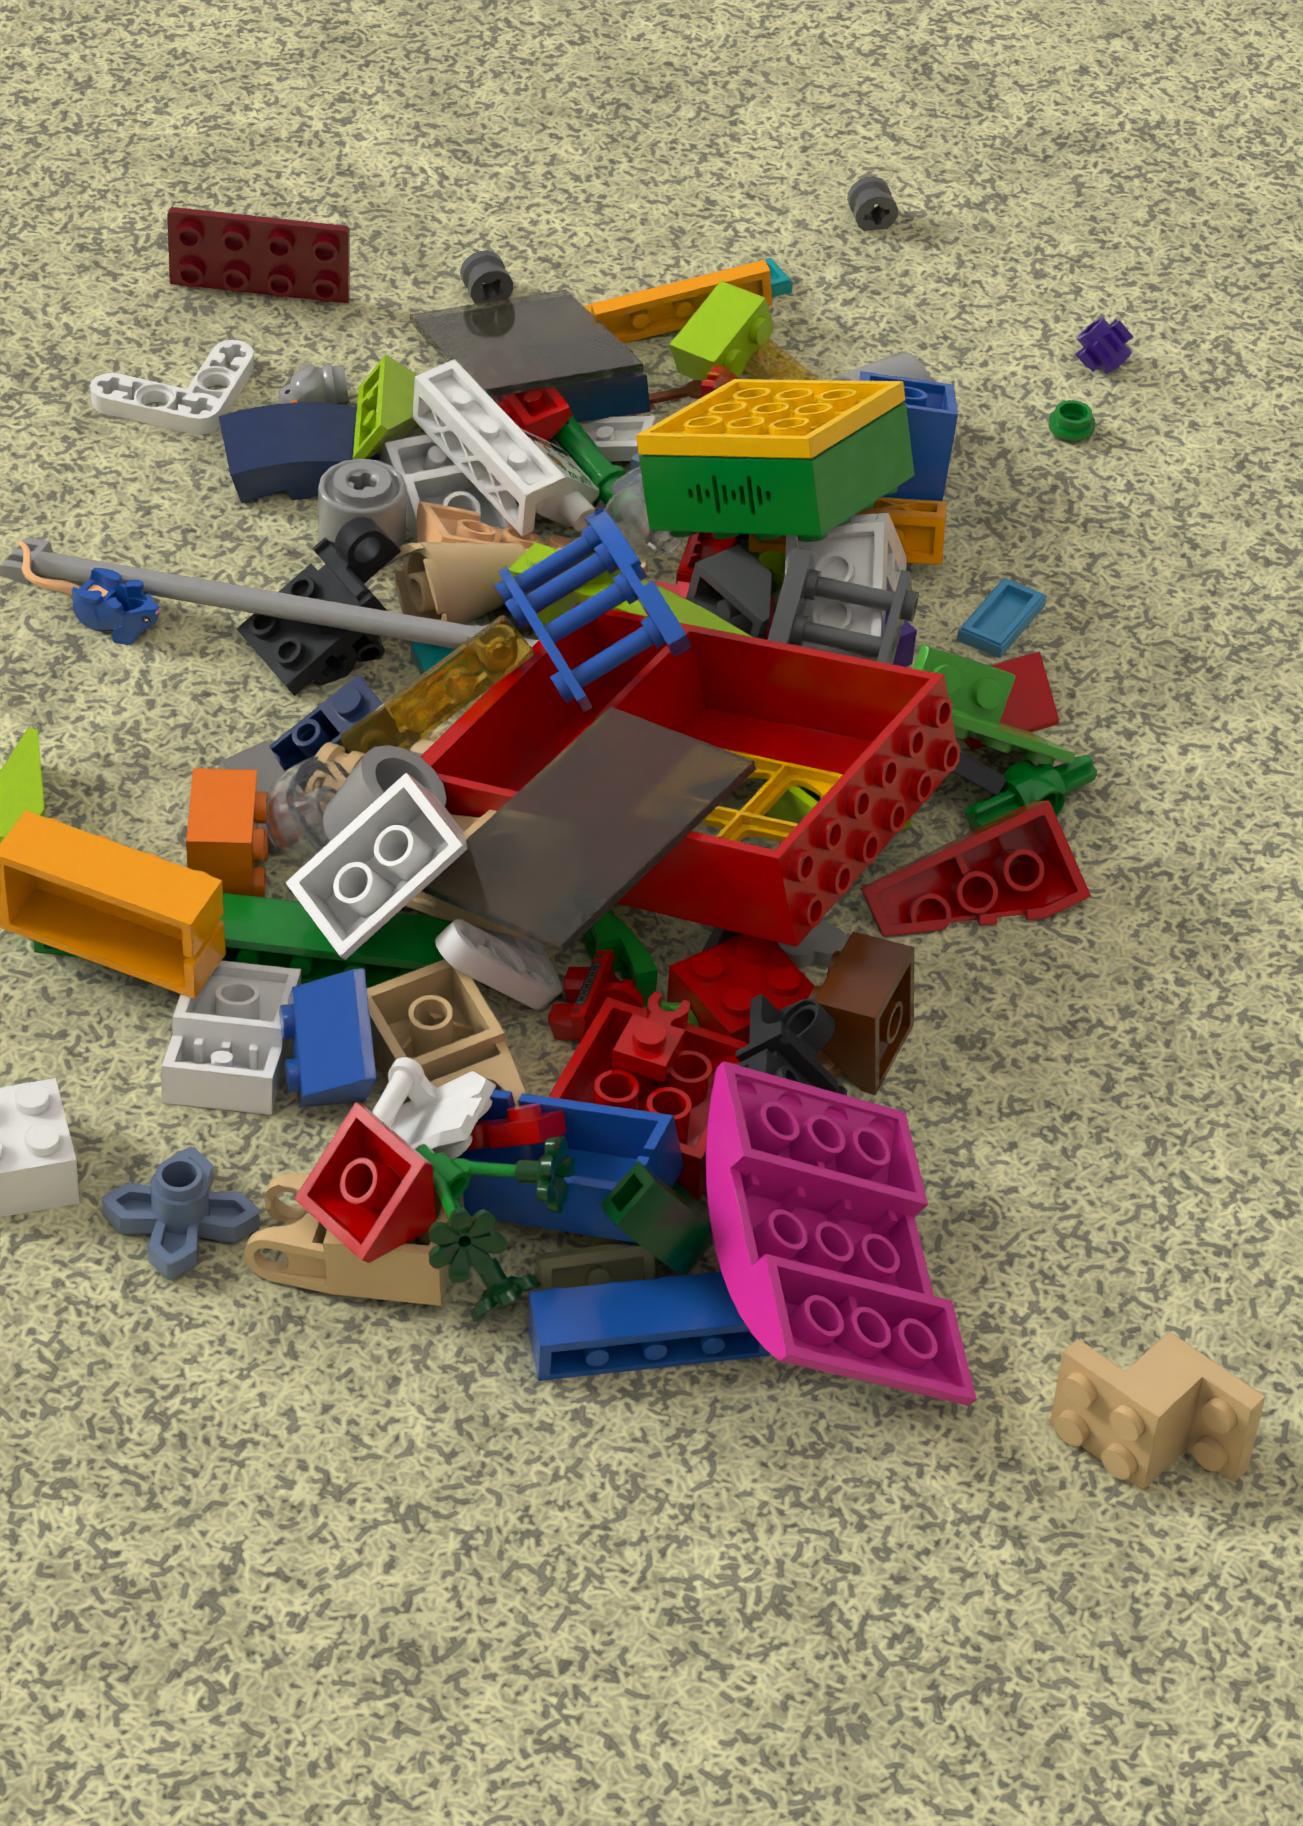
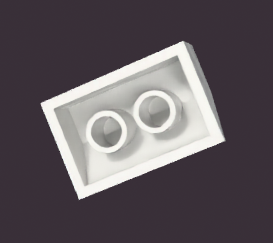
[285,773,467,960]

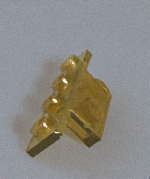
[340,615,533,754]

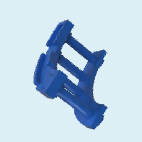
[494,507,692,712]

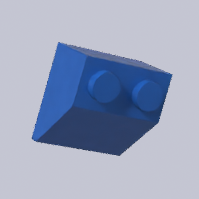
[279,968,376,1108]

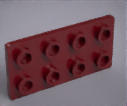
[167,207,350,303]

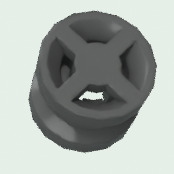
[847,176,898,231]
[460,250,513,307]

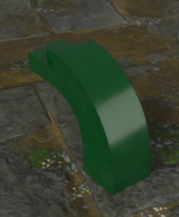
[599,1161,714,1275]

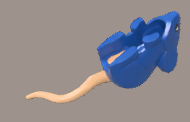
[18,541,160,645]

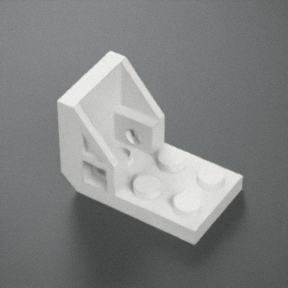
[785,513,907,661]

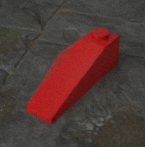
[860,801,1091,937]

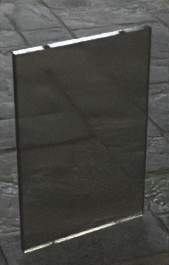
[410,289,644,397]
[422,707,756,953]

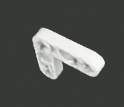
[90,340,254,435]
[435,919,563,1011]

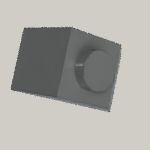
[686,544,772,639]

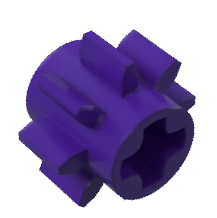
[1075,317,1133,374]

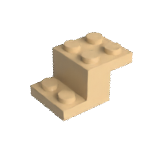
[1050,1331,1266,1490]

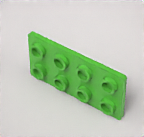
[913,644,1076,766]

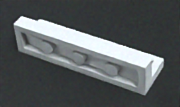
[412,359,566,536]

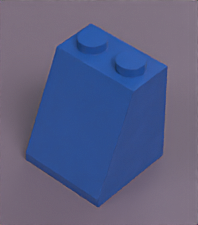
[859,371,958,501]

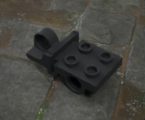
[237,517,401,696]
[735,994,847,1096]

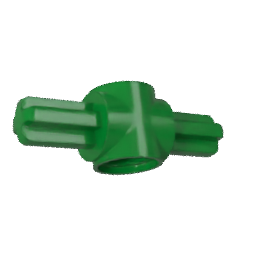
[965,755,1097,830]

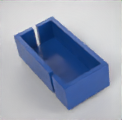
[453,1089,684,1243]

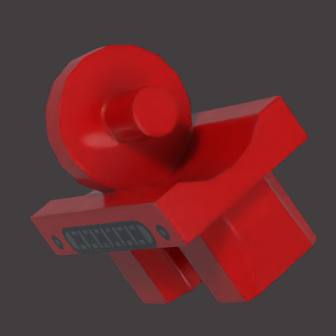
[548,950,645,1044]

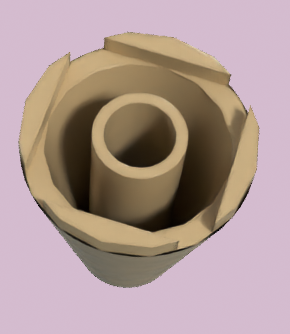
[394,542,527,625]

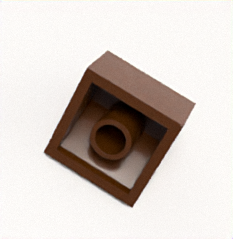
[809,932,914,1096]

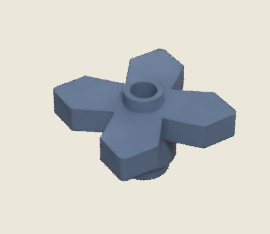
[102,1147,260,1280]

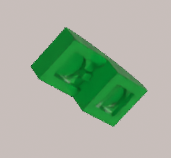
[582,902,658,1007]

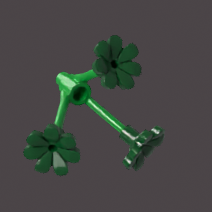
[415,1136,575,1322]

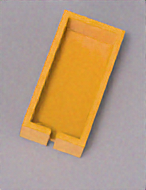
[0,810,226,999]

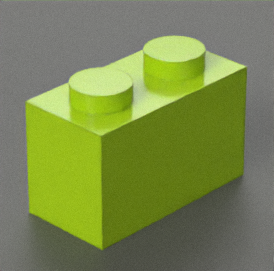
[669,281,774,381]

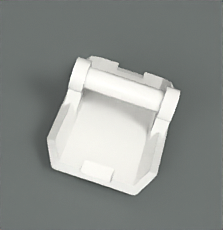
[372,1057,496,1160]

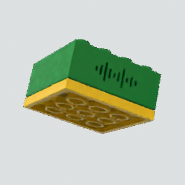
[636,379,915,542]

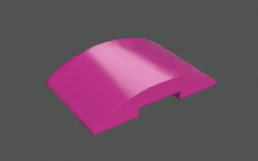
[706,1061,977,1406]

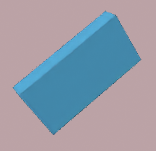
[957,578,1047,658]

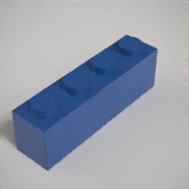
[527,1271,770,1381]

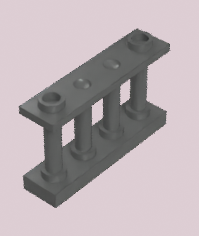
[767,547,919,664]

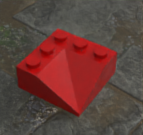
[548,997,749,1202]

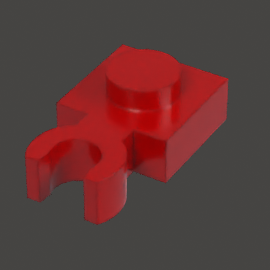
[612,991,690,1082]
[466,1103,567,1150]

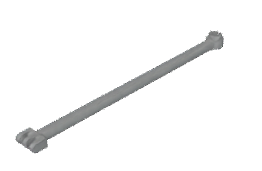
[0,538,518,669]

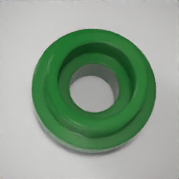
[1048,400,1095,441]

